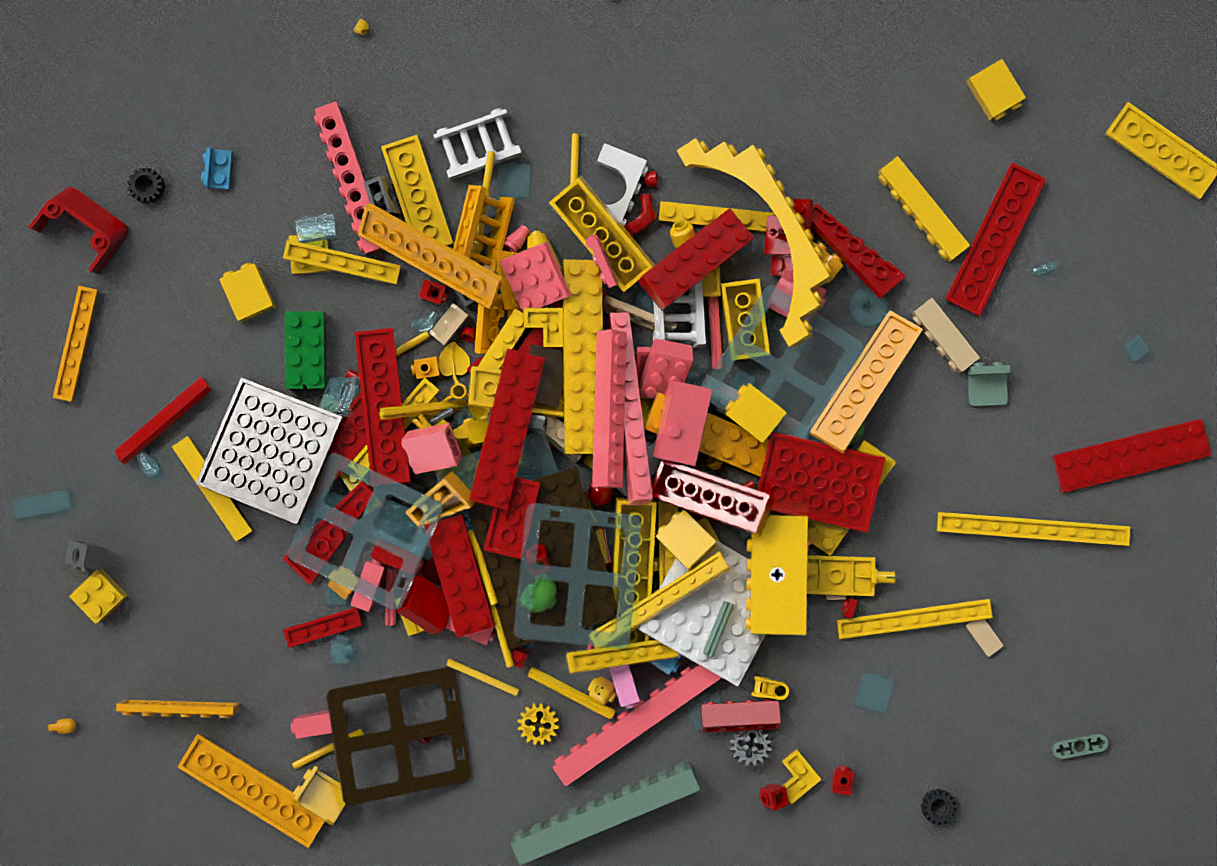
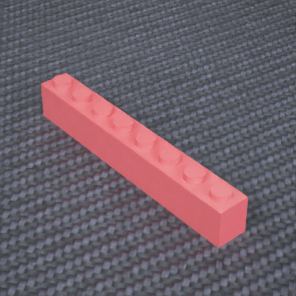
[592,330,627,488]

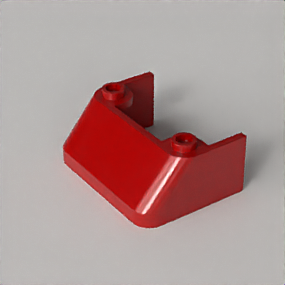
[28,187,128,275]

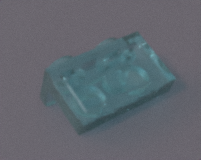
[295,213,337,243]

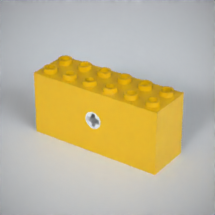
[746,516,808,635]

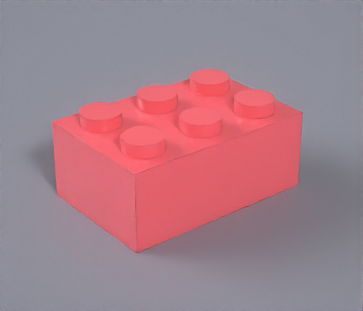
[639,338,693,400]

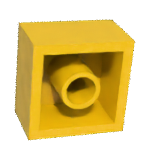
[69,569,129,624]

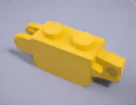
[453,415,488,449]

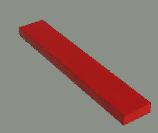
[114,376,212,465]

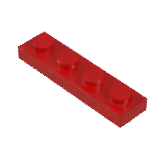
[283,607,363,648]

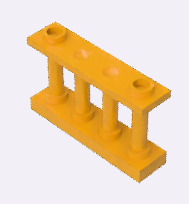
[453,185,515,273]

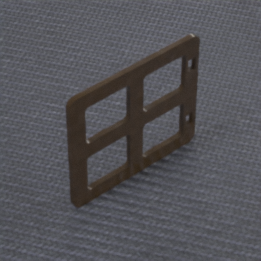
[326,667,471,805]

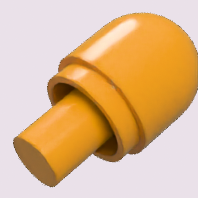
[48,718,77,734]

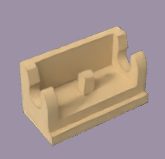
[429,304,469,346]

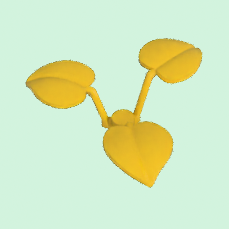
[412,342,490,424]

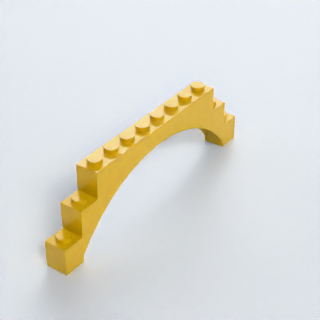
[677,138,834,348]

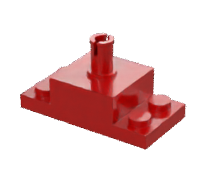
[764,199,814,276]

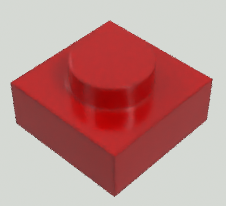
[841,598,858,619]

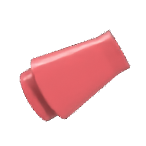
[504,225,530,253]

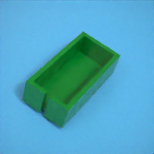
[285,311,327,390]

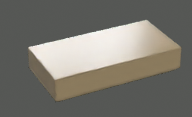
[965,619,1004,657]

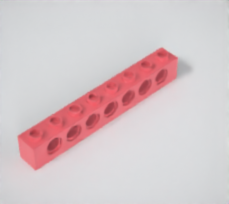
[313,102,384,255]

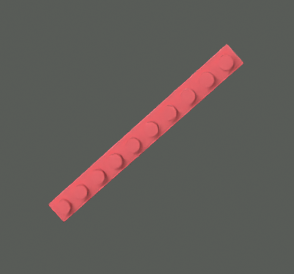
[606,312,653,506]
[552,664,721,787]

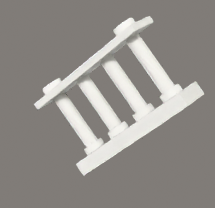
[434,108,522,181]
[653,280,706,348]

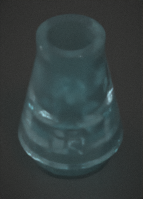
[135,450,161,479]

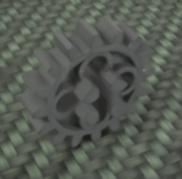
[730,730,771,768]

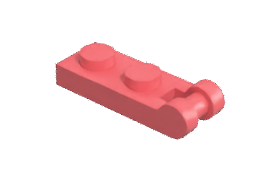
[586,234,618,288]

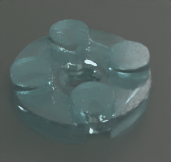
[848,288,887,326]

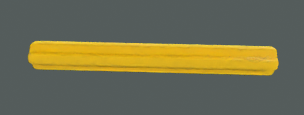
[379,399,468,420]
[528,667,615,719]

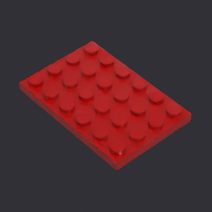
[757,431,886,533]

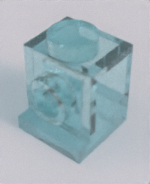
[331,635,353,663]

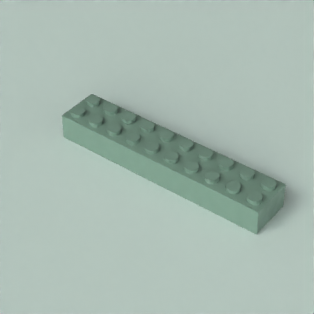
[511,762,700,866]

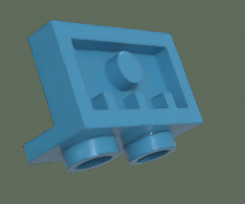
[201,147,233,190]

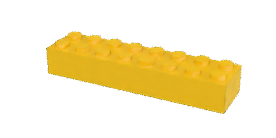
[608,498,657,647]

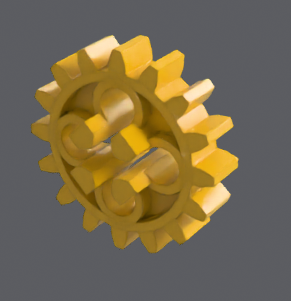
[517,703,559,745]

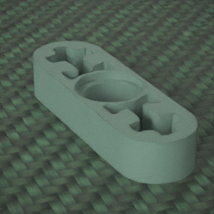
[1051,733,1108,759]

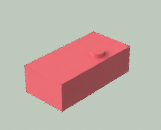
[653,380,712,466]

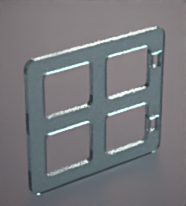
[703,286,863,439]
[288,453,442,610]
[514,503,641,648]

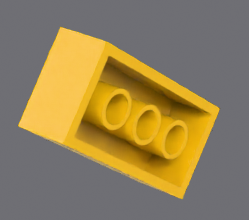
[720,279,770,362]

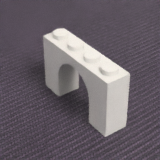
[597,143,649,226]

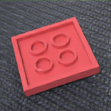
[499,241,571,314]

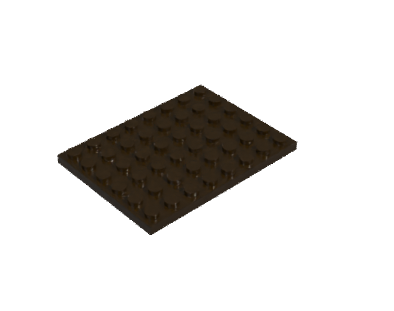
[467,467,621,649]

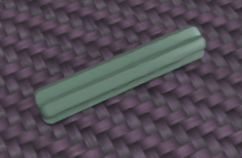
[703,601,734,657]

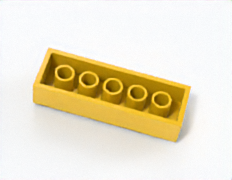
[549,176,655,292]

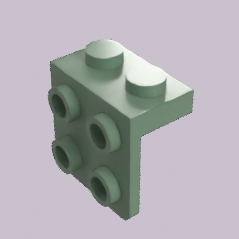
[967,362,1010,406]

